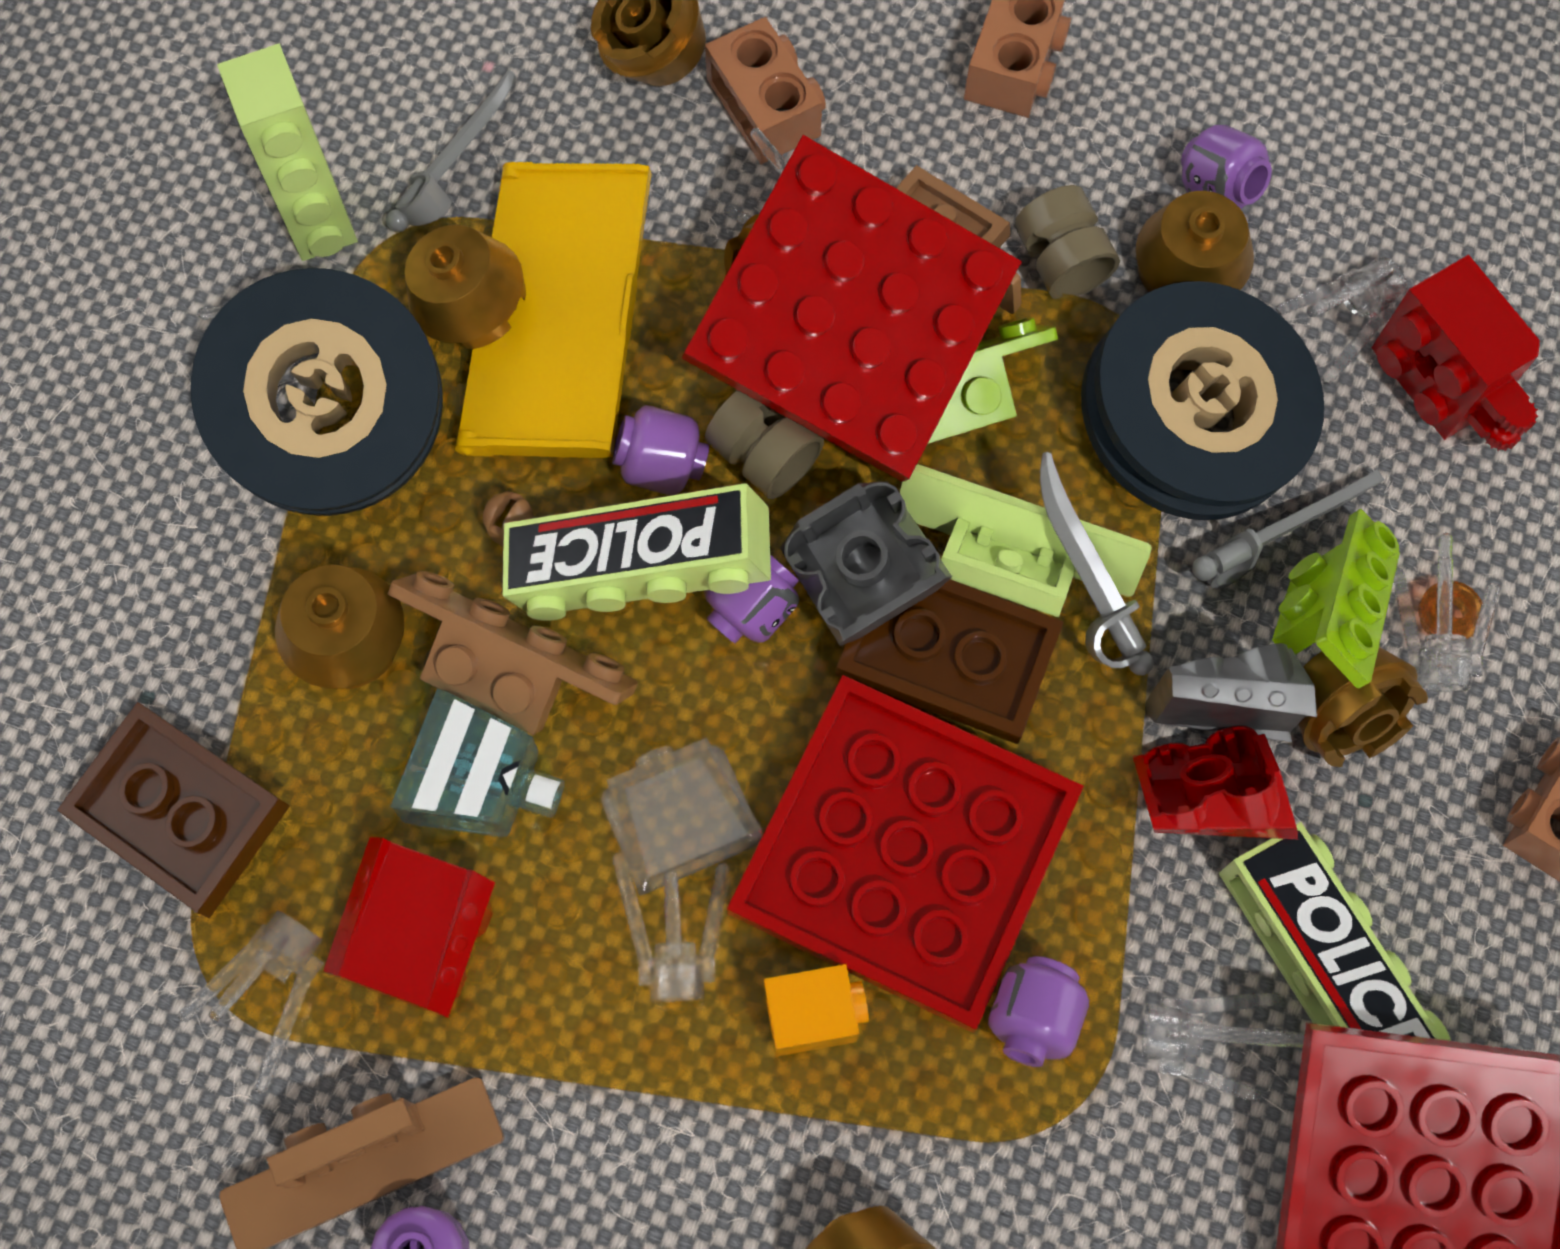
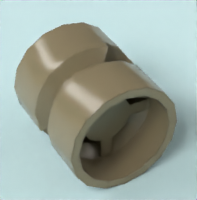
[1014,185,1121,300]
[705,390,824,499]

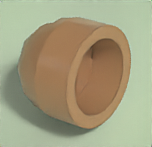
[483,491,535,546]

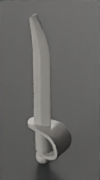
[386,69,516,233]
[1040,452,1154,675]
[1192,470,1385,589]

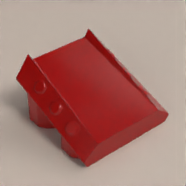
[1132,726,1298,840]
[323,837,496,1018]

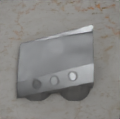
[780,481,952,646]
[1145,643,1317,742]

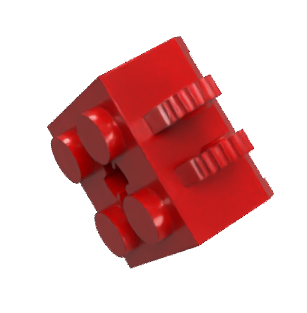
[1371,254,1540,451]

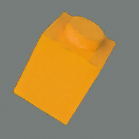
[764,964,869,1057]

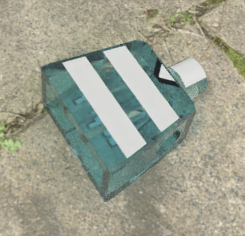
[391,689,564,837]

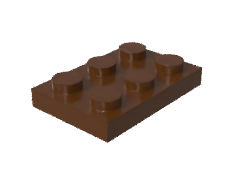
[835,579,1064,745]
[57,702,290,918]

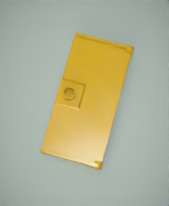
[455,162,652,458]

